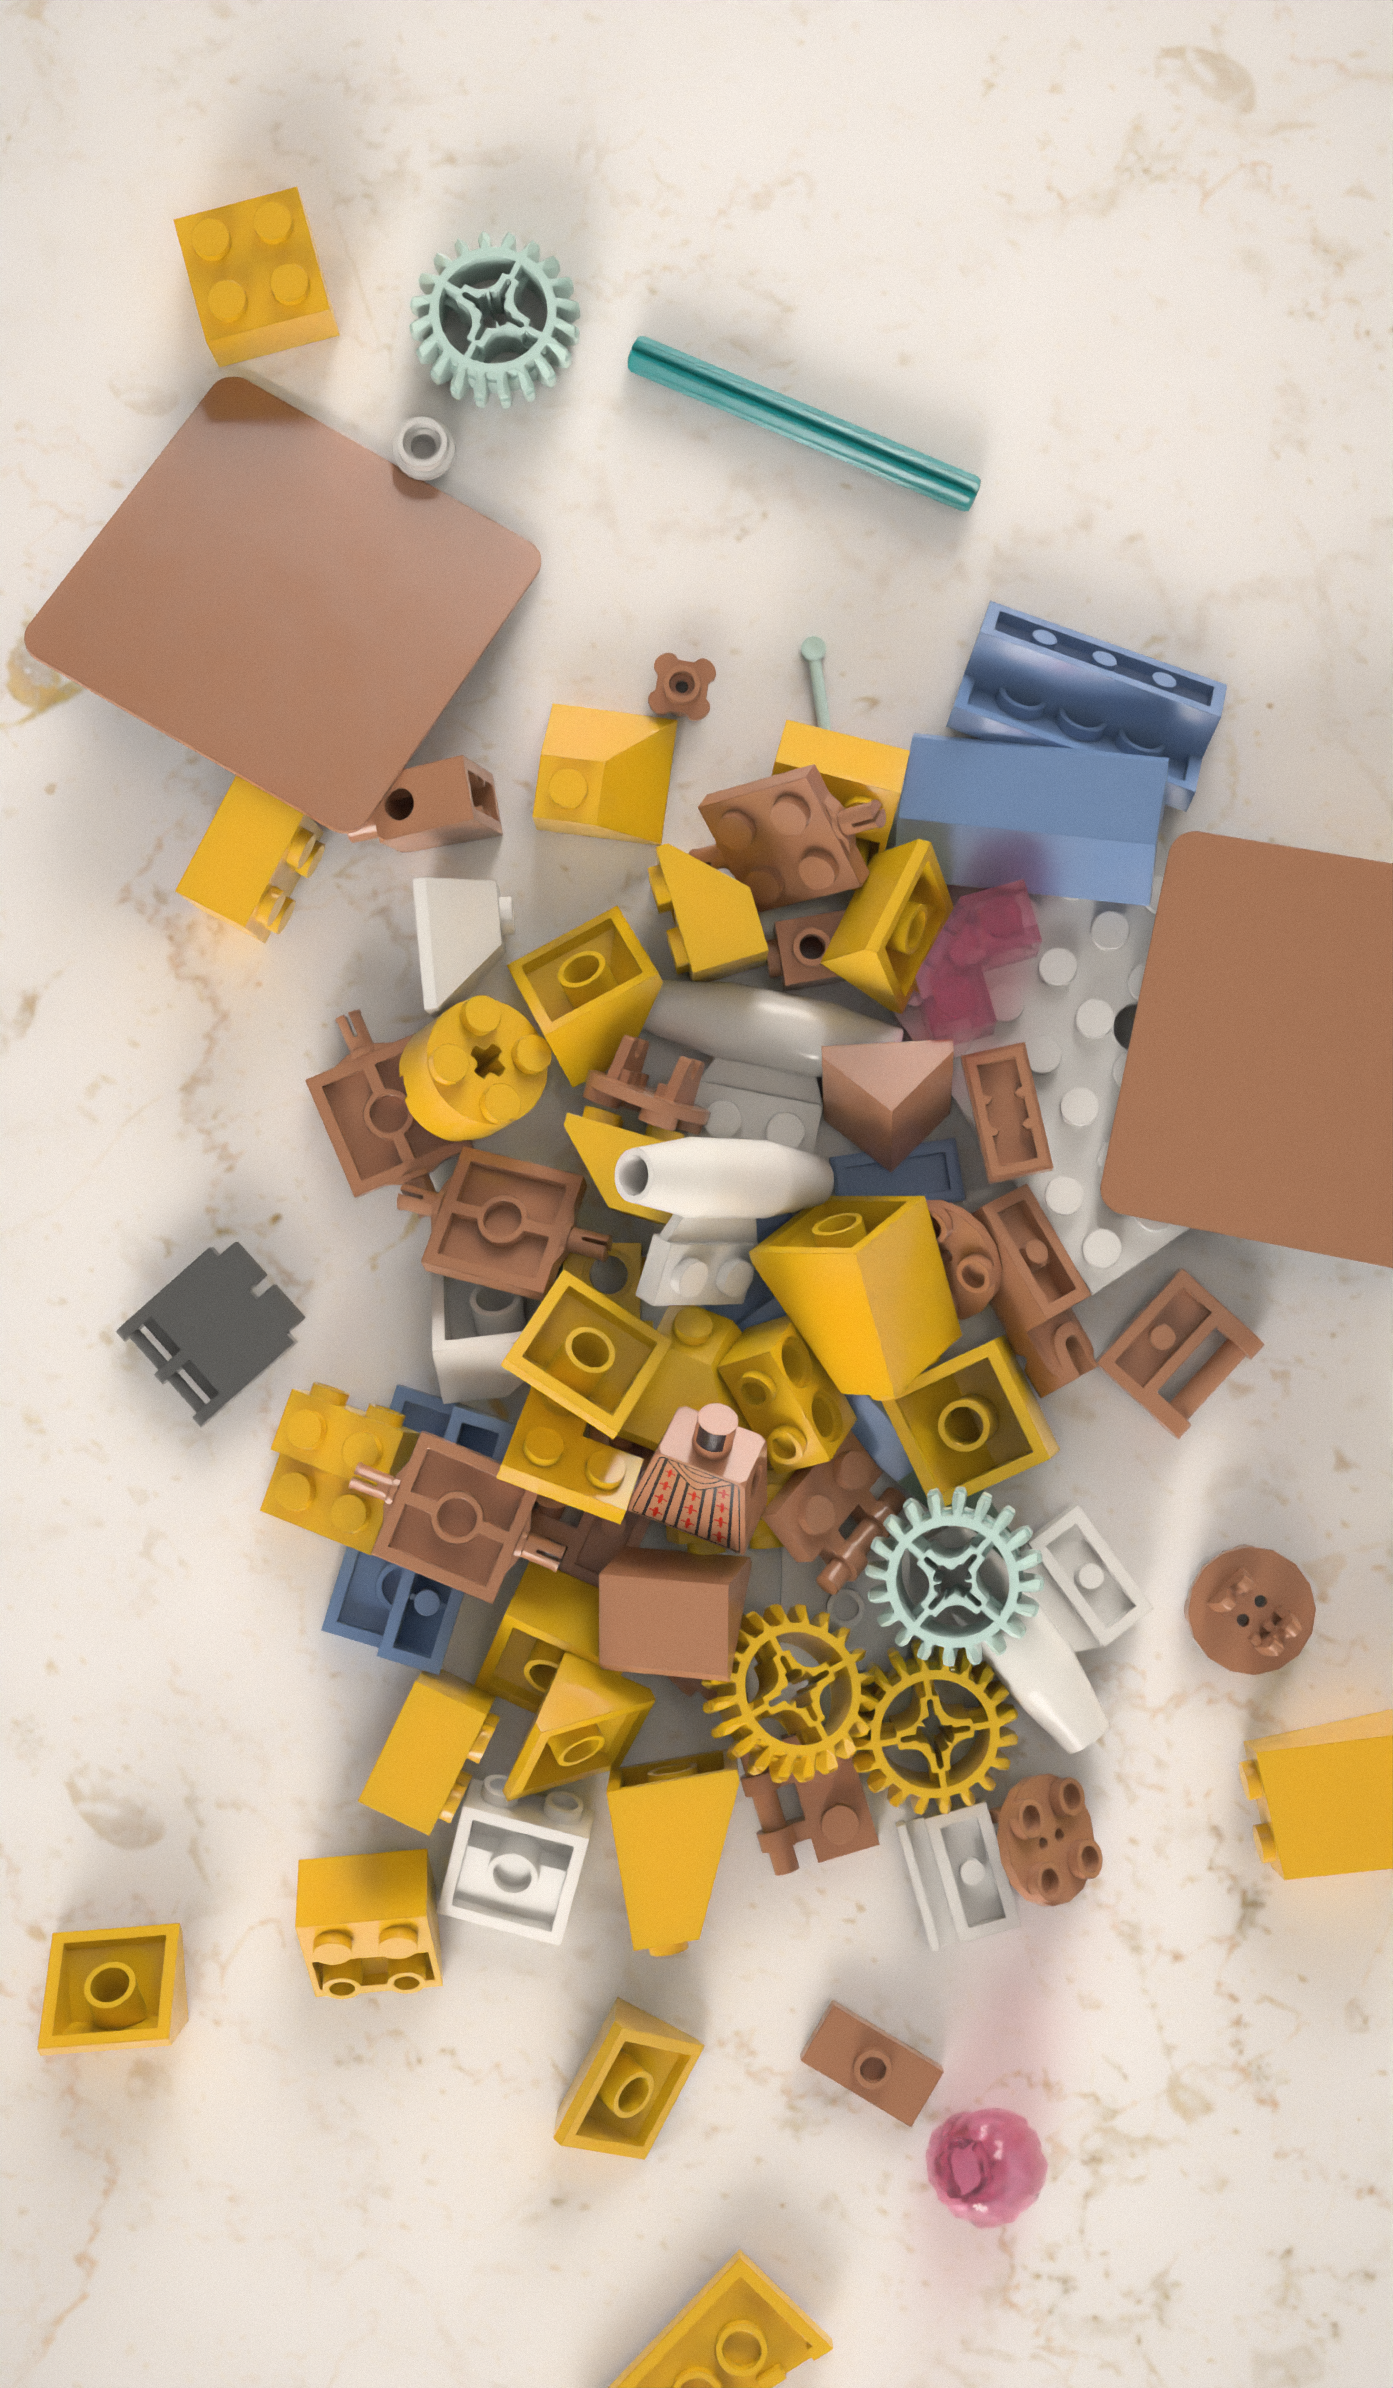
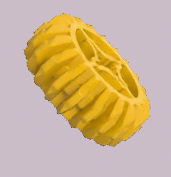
[701,1604,877,1783]
[851,1639,1018,1815]

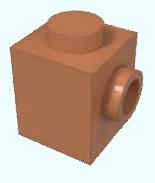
[766,910,846,992]

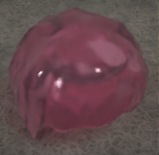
[925,2108,1048,2229]

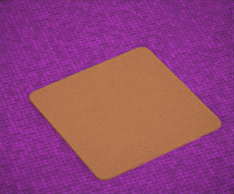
[24,377,541,834]
[1100,831,1393,1268]

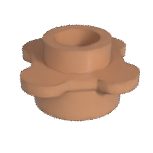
[648,653,716,721]

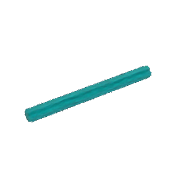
[627,336,981,512]

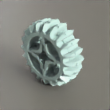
[409,231,581,410]
[865,1487,1045,1666]

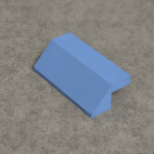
[946,601,1227,812]
[896,733,1170,906]
[321,1384,516,1675]

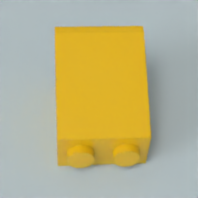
[749,1196,962,1401]
[1238,1709,1393,1880]
[606,1748,740,1956]

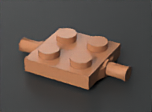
[688,764,886,913]
[305,1009,474,1219]
[397,1146,613,1301]
[349,1430,566,1604]

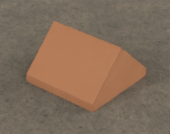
[821,1039,954,1172]
[599,1546,752,1682]

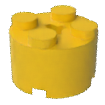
[399,995,552,1142]

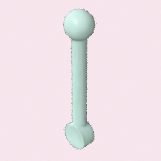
[801,636,831,730]

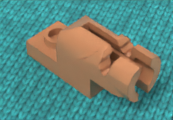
[971,1184,1098,1399]

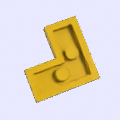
[497,1386,644,1524]

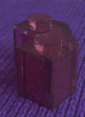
[914,879,1042,1046]

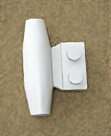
[643,980,903,1154]
[614,1137,834,1306]
[924,1504,1154,1754]

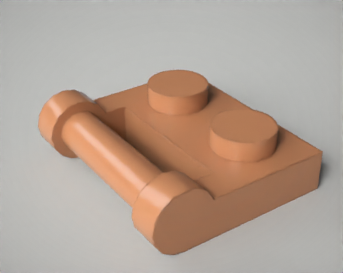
[1095,1268,1264,1440]

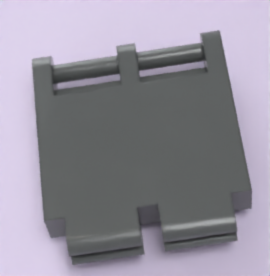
[116,1242,306,1427]

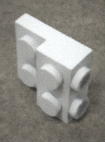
[436,1774,596,1946]

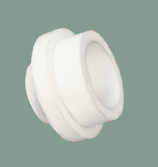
[392,415,456,481]

